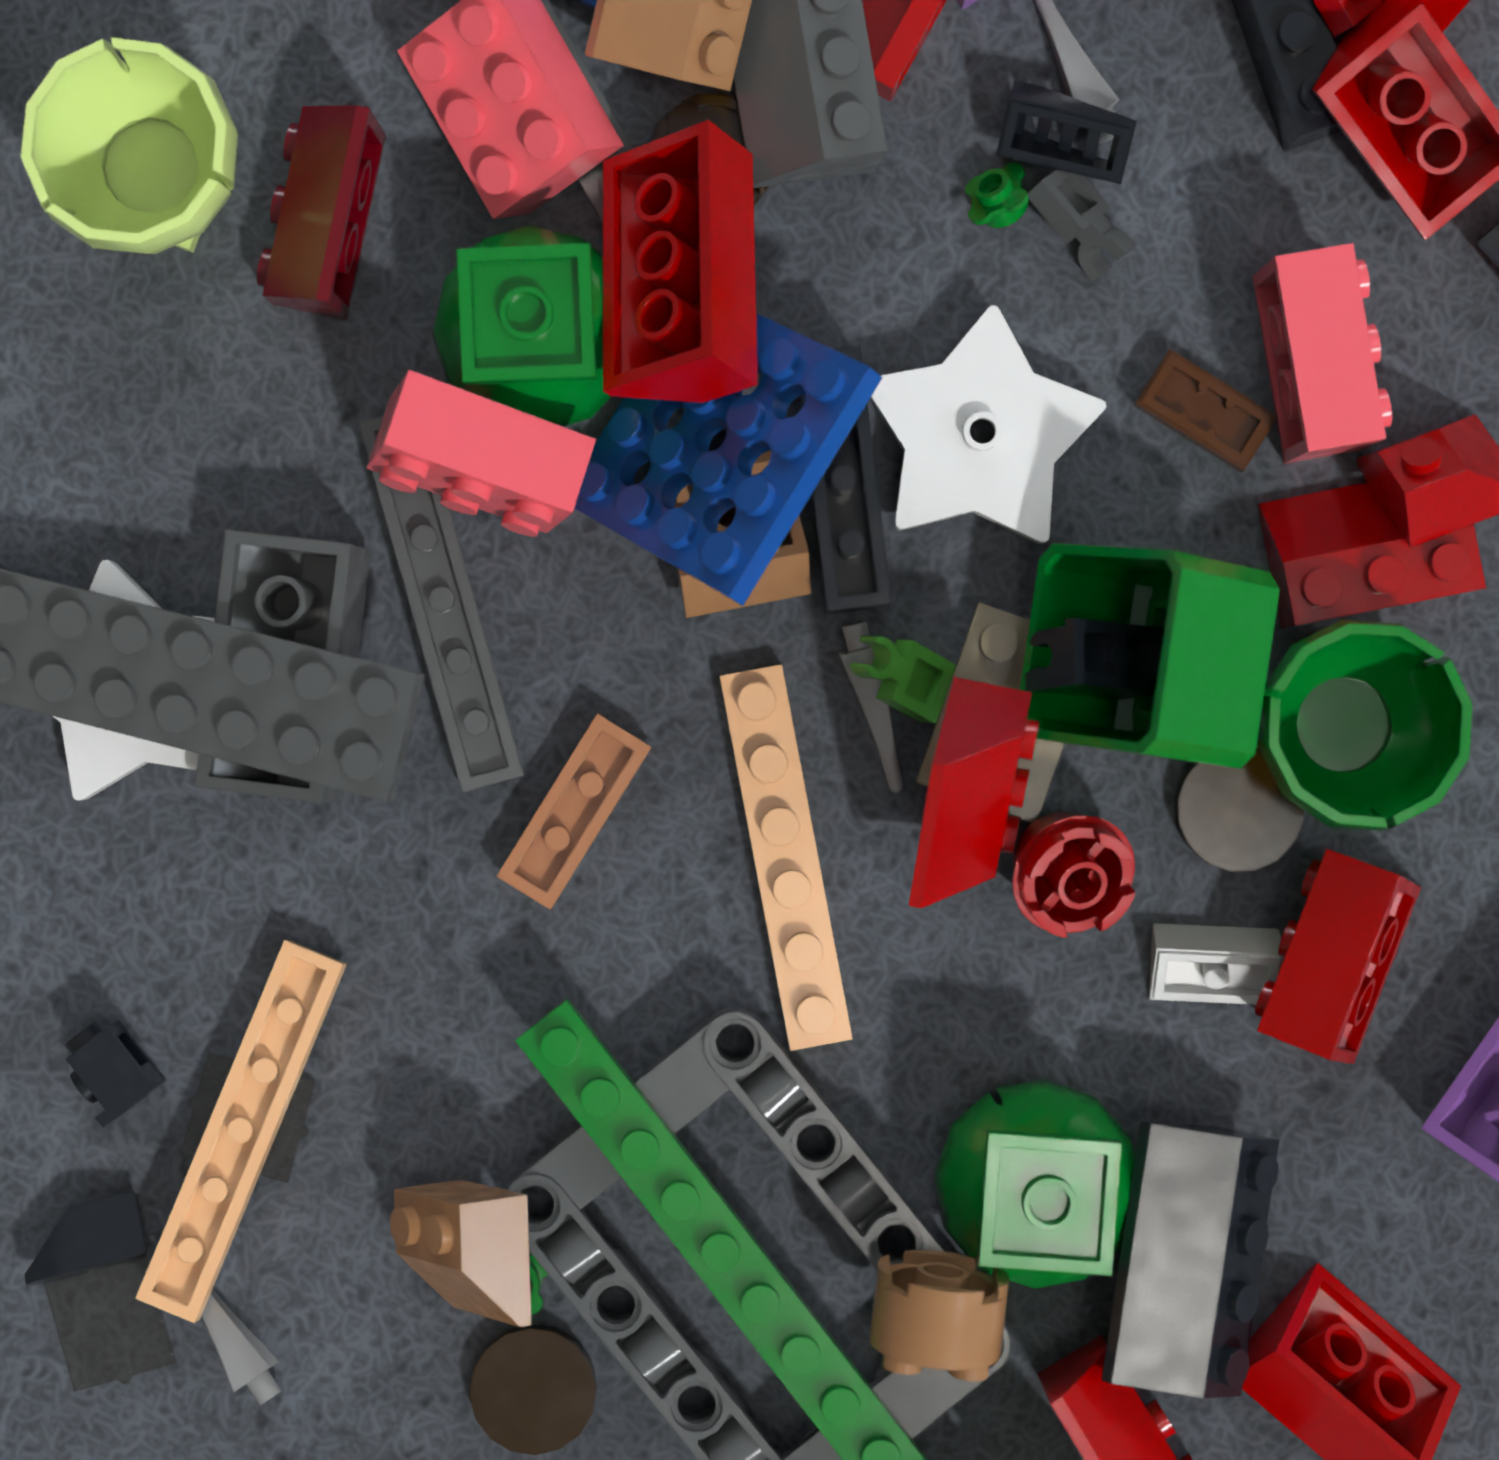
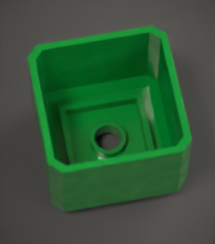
[1020,543,1280,769]

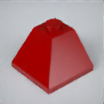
[1357,414,1499,548]

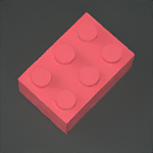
[397,0,624,219]
[1252,243,1392,464]
[366,370,596,537]

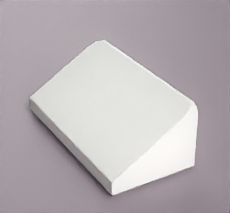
[1149,923,1284,1005]

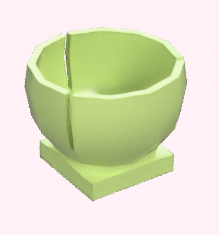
[21,37,238,254]

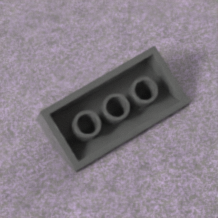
[732,0,888,188]
[195,529,371,803]

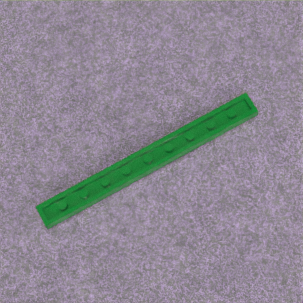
[515,998,928,1460]

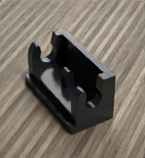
[1025,618,1165,700]

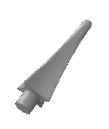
[1034,0,1120,144]
[838,620,904,793]
[202,1289,282,1406]

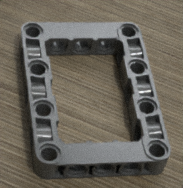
[507,1006,1010,1460]

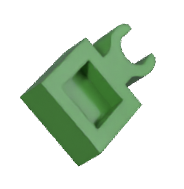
[850,635,957,724]

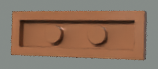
[496,713,652,910]

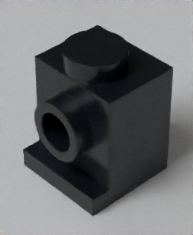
[65,1021,166,1128]

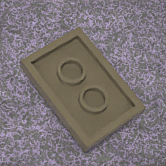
[915,602,1065,823]

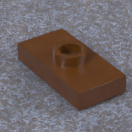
[1133,349,1278,473]

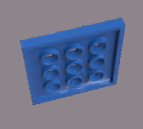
[574,313,882,606]

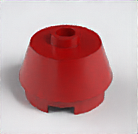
[1013,812,1135,938]

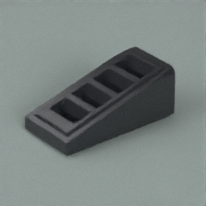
[996,80,1137,184]

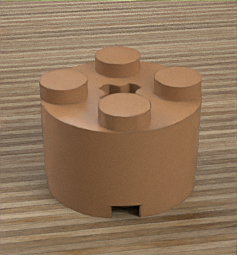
[869,1250,1009,1381]

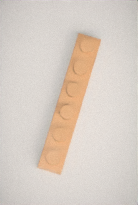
[720,664,853,1051]
[135,940,347,1323]

